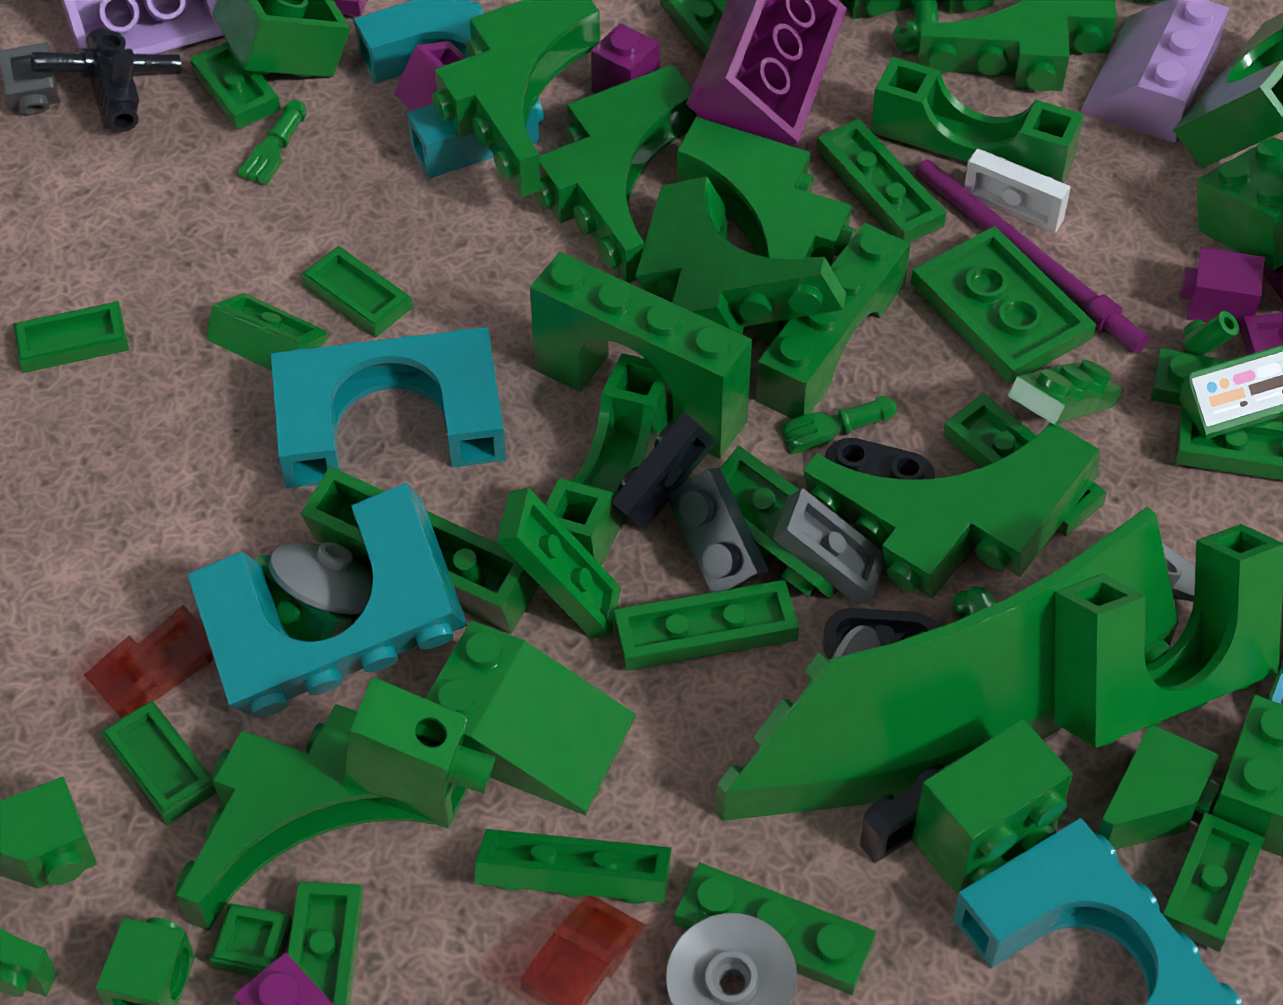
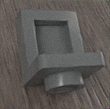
[0,42,61,115]

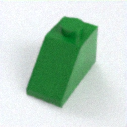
[1098,725,1222,850]
[0,776,98,889]

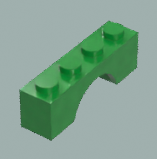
[870,57,1084,183]
[756,223,911,419]
[545,353,673,566]

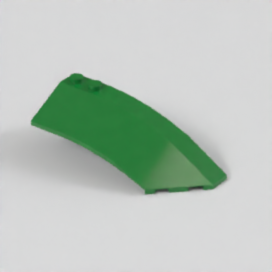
[716,506,1178,821]

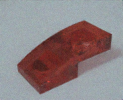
[84,605,214,718]
[520,896,644,1005]

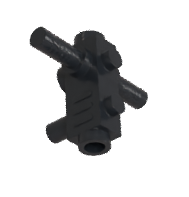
[31,29,182,132]

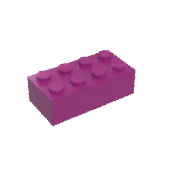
[687,0,847,146]

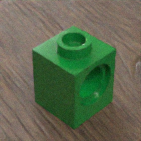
[96,917,195,1005]

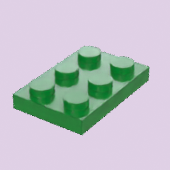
[911,226,1096,384]

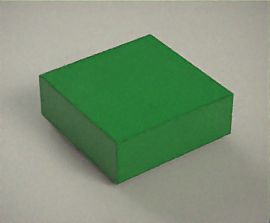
[210,903,292,977]

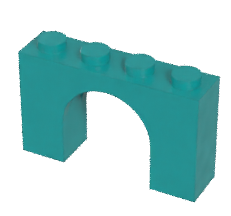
[354,0,544,179]
[271,327,506,489]
[187,483,468,718]
[953,818,1243,1005]

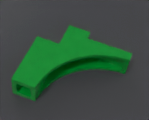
[432,0,600,197]
[917,0,1117,91]
[534,65,697,283]
[676,117,856,342]
[635,176,846,334]
[803,422,1099,598]
[176,704,468,931]

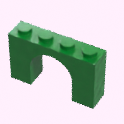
[1173,13,1283,169]
[530,251,752,459]
[1054,524,1283,748]

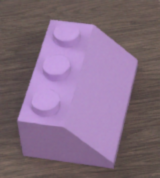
[61,0,224,54]
[1081,0,1230,143]

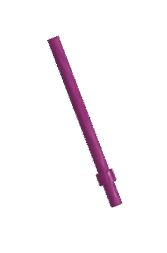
[916,159,1149,353]

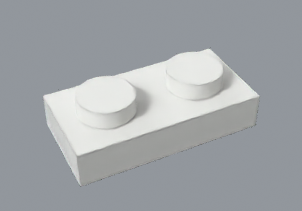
[964,148,1071,233]

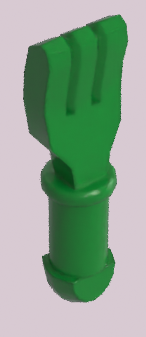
[238,99,307,185]
[780,396,897,455]

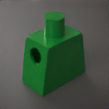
[343,677,496,809]

